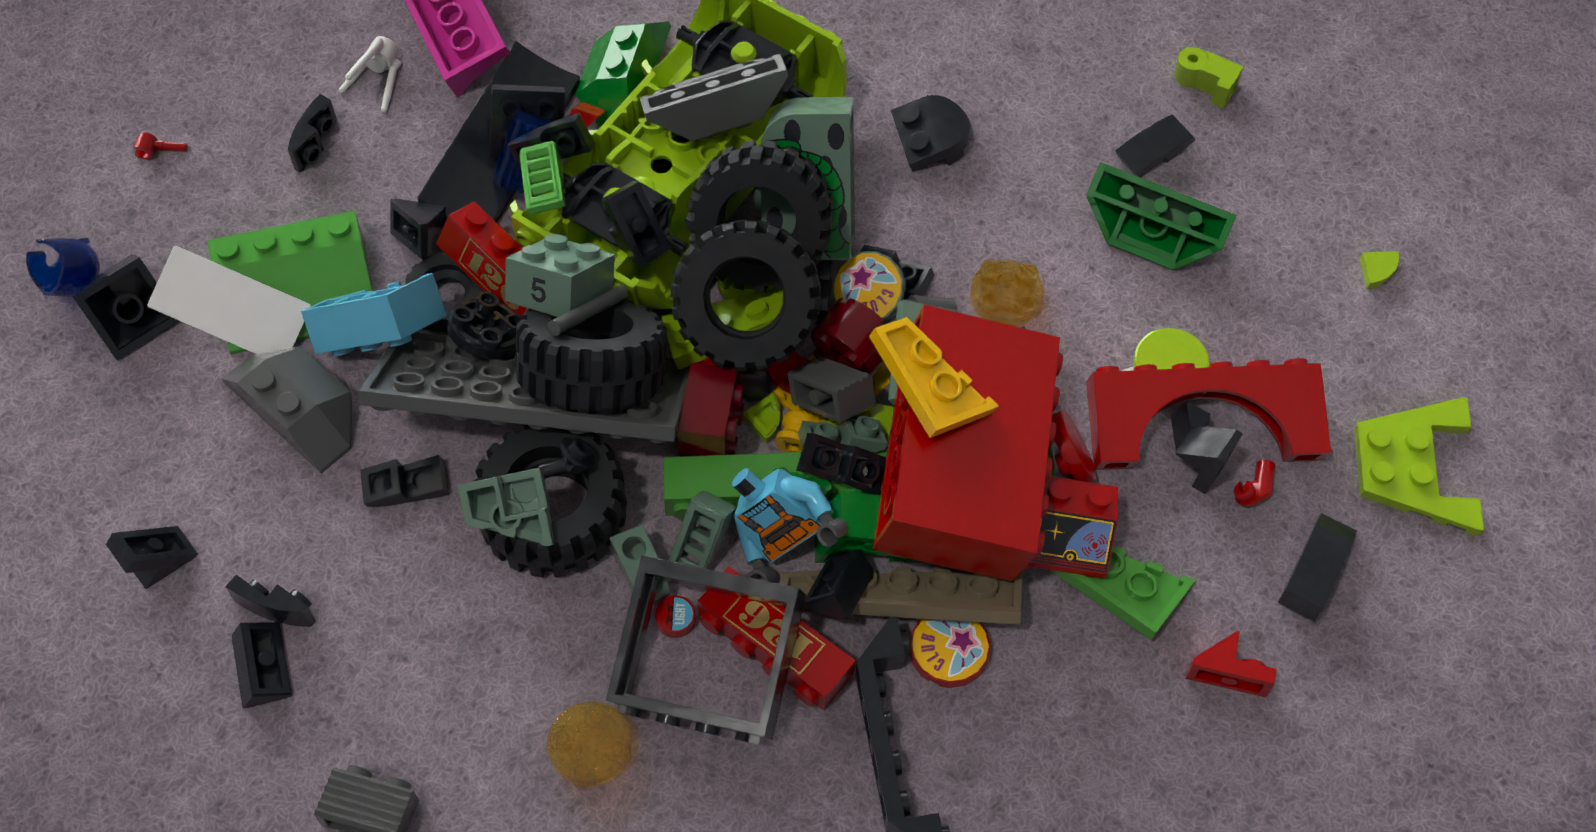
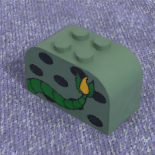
[755,97,855,260]

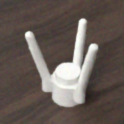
[339,36,402,113]

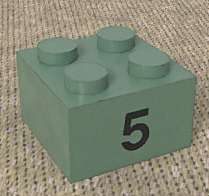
[505,234,615,317]

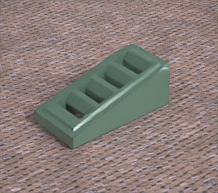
[668,491,736,569]

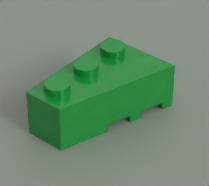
[814,489,923,563]

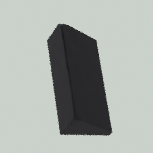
[803,549,874,619]
[231,622,292,708]

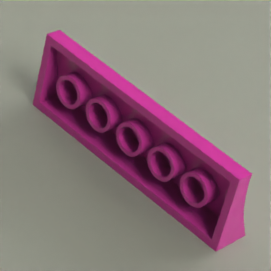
[405,0,510,97]

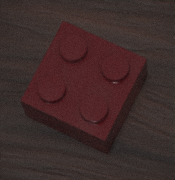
[678,363,744,457]

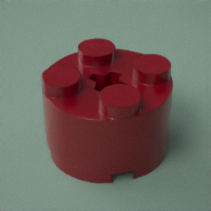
[811,297,884,377]

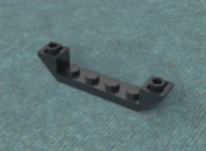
[855,617,950,832]

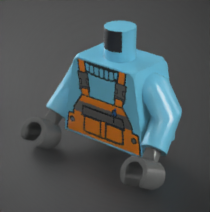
[732,468,848,583]

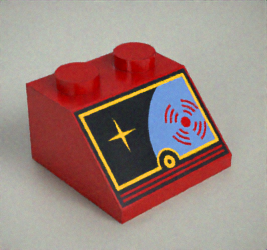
[1028,476,1118,579]

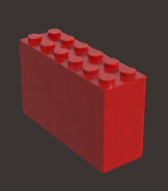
[873,304,1063,582]

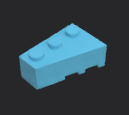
[301,273,447,357]

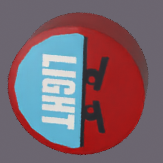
[655,595,696,638]

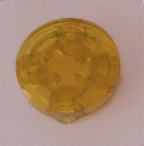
[970,259,1044,327]
[547,702,632,788]

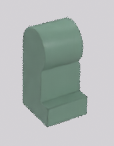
[609,524,670,601]

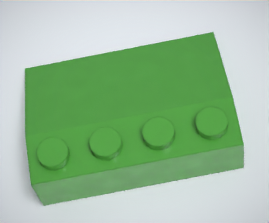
[207,211,373,355]

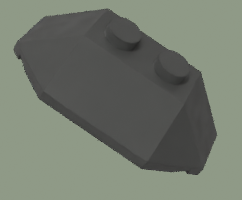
[640,54,789,141]
[222,347,352,474]

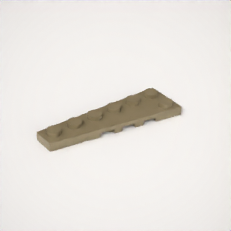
[780,565,1023,625]

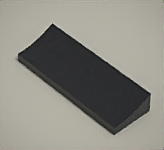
[417,41,580,223]

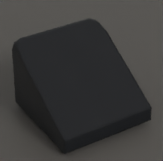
[1171,401,1211,450]

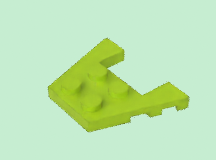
[1354,397,1484,536]

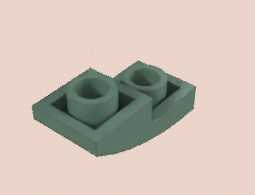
[798,416,888,453]

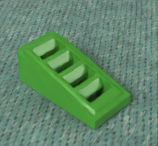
[520,141,565,215]

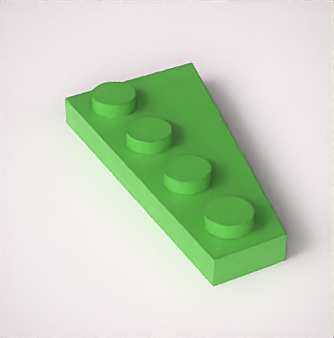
[1050,546,1196,640]

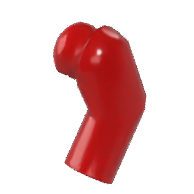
[1233,460,1276,507]

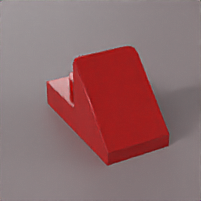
[1185,631,1277,697]

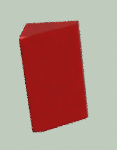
[569,102,606,128]

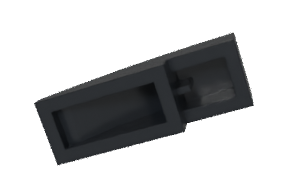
[1278,513,1357,621]

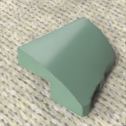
[457,467,554,546]

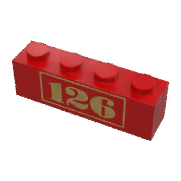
[436,201,529,316]
[697,566,856,710]

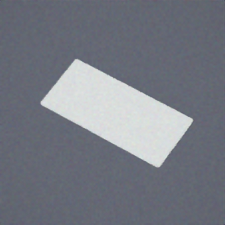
[147,246,311,354]

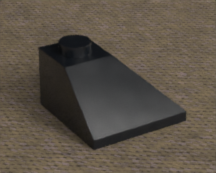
[72,254,179,360]

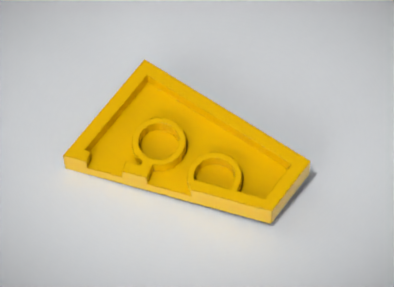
[869,317,999,438]

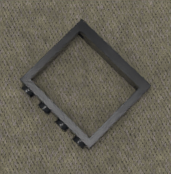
[605,555,806,745]

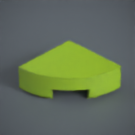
[1360,251,1399,290]
[743,392,781,445]

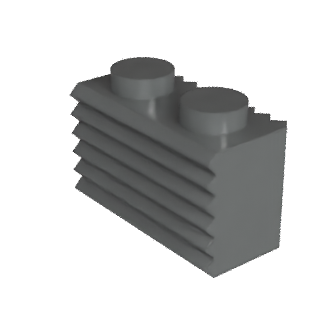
[788,356,876,424]
[314,765,419,832]

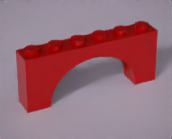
[1086,358,1331,470]

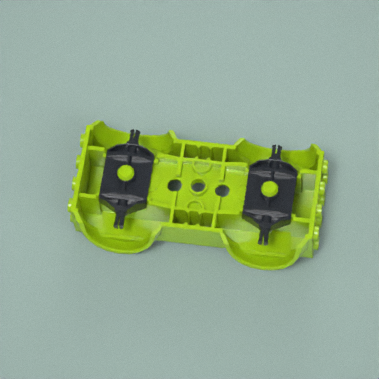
[510,0,847,312]

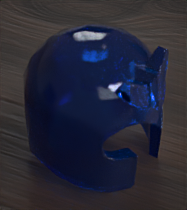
[26,238,100,297]

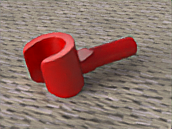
[133,132,187,160]

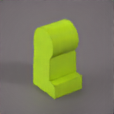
[1174,47,1244,109]

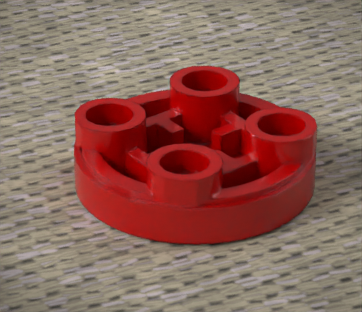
[1051,410,1096,483]

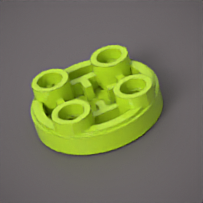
[1133,328,1210,370]

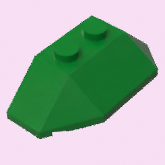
[575,21,671,127]
[1086,162,1237,270]

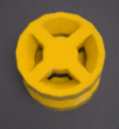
[774,411,818,453]

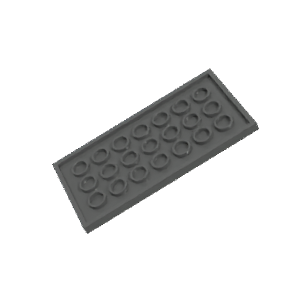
[358,330,691,443]

